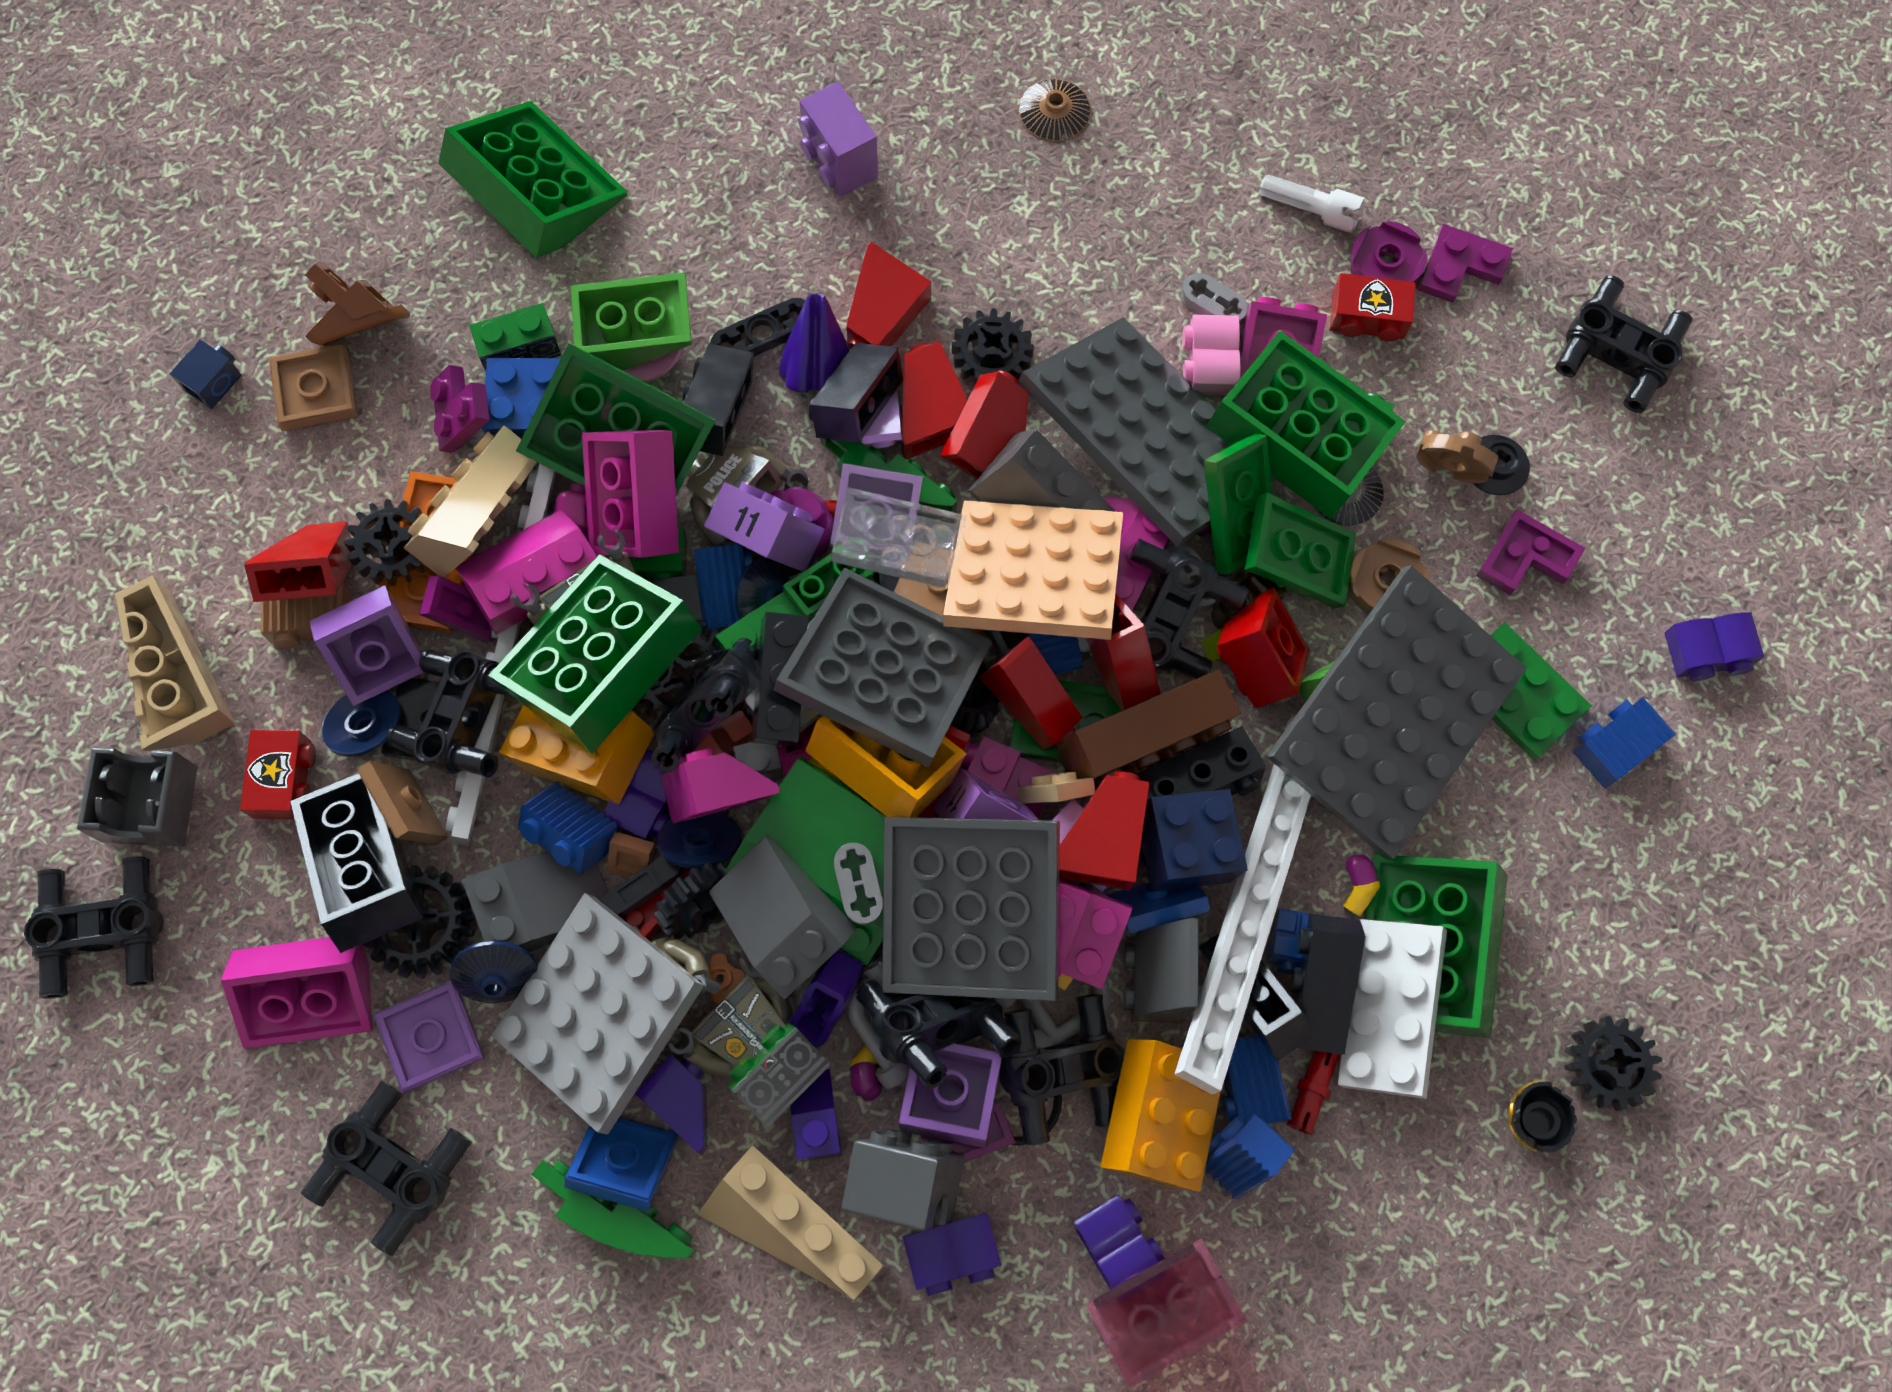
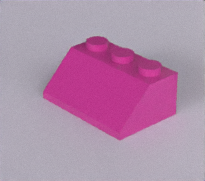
[582,430,679,558]
[1104,498,1170,613]
[455,510,597,635]
[661,748,780,824]
[221,937,372,1049]

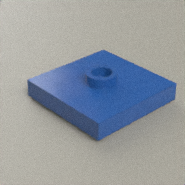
[1106,882,1210,934]
[564,1117,678,1212]

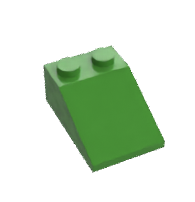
[570,272,692,371]

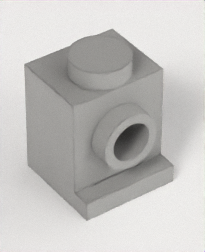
[733,742,784,787]

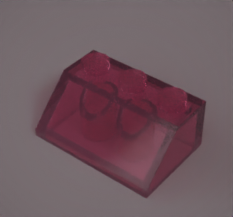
[1085,1238,1247,1388]

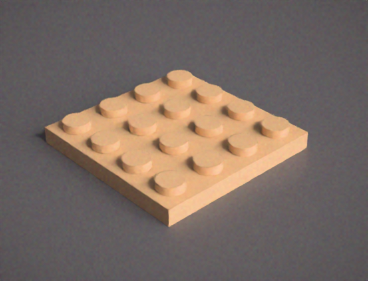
[943,501,1123,640]

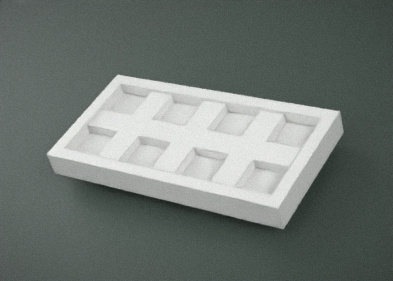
[1338,919,1447,1099]

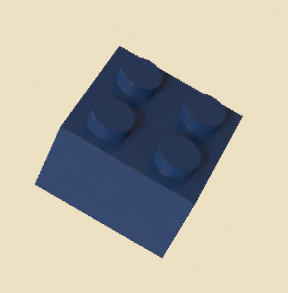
[1141,789,1248,892]

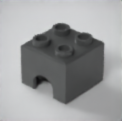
[77,747,198,847]
[841,1129,965,1231]

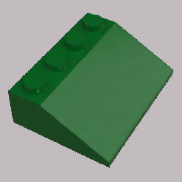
[438,101,628,258]
[1206,330,1406,519]
[516,343,715,496]
[488,554,702,754]
[725,756,886,965]
[1365,854,1508,1038]

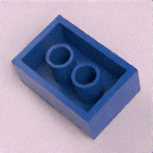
[482,358,604,439]

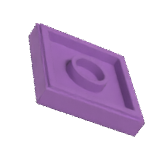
[373,981,485,1094]

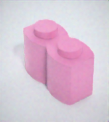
[1182,315,1241,396]

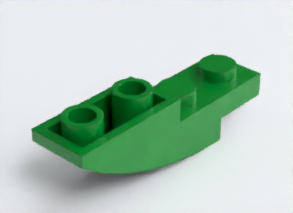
[820,438,957,520]
[715,542,874,660]
[531,1159,697,1258]

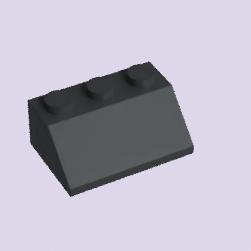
[968,429,1115,512]

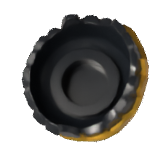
[1507,1081,1577,1152]

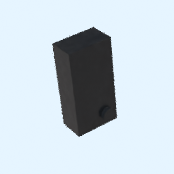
[290,773,423,953]

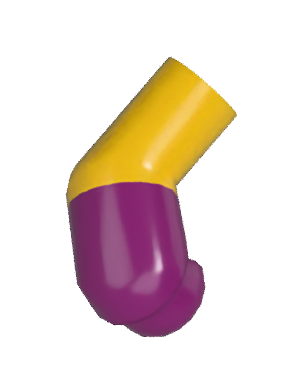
[1343,855,1380,917]
[850,1045,882,1101]

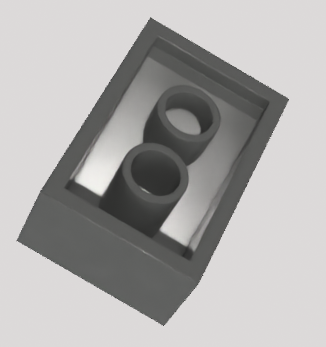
[709,835,857,1000]
[462,851,608,953]
[1123,918,1198,1024]

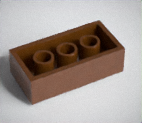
[1056,669,1242,792]

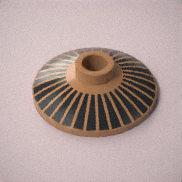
[1019,79,1091,142]

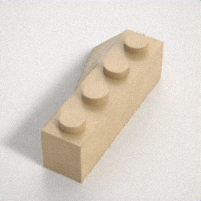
[404,425,537,578]
[115,575,236,751]
[697,1145,884,1301]

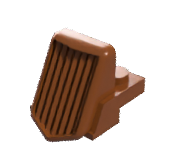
[305,264,410,346]

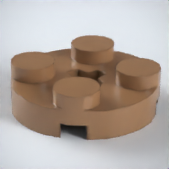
[1416,430,1498,483]
[1349,539,1430,613]

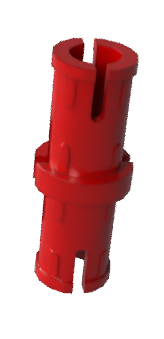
[1286,1051,1341,1135]

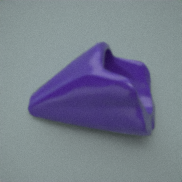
[779,293,850,393]

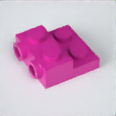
[1240,297,1327,378]
[962,736,1057,818]
[1058,878,1133,989]

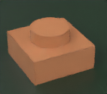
[607,831,655,878]

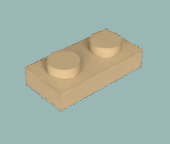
[1018,772,1095,804]

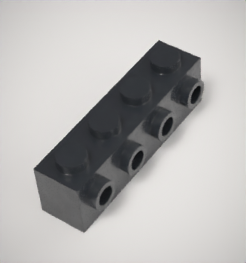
[1136,726,1266,800]

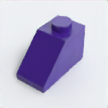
[635,1055,708,1155]
[790,1069,842,1162]

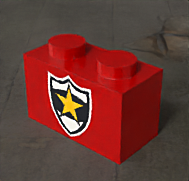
[1330,273,1415,341]
[240,730,316,820]

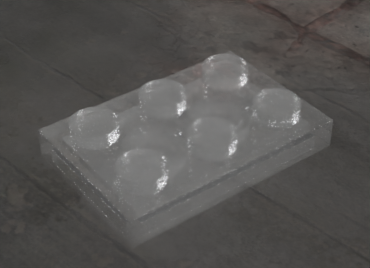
[830,487,967,589]

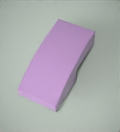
[862,390,902,448]

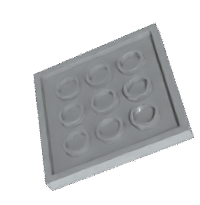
[492,893,705,1135]

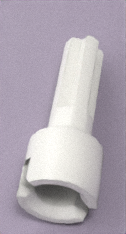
[1259,175,1365,234]

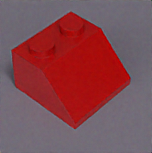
[1217,588,1310,708]

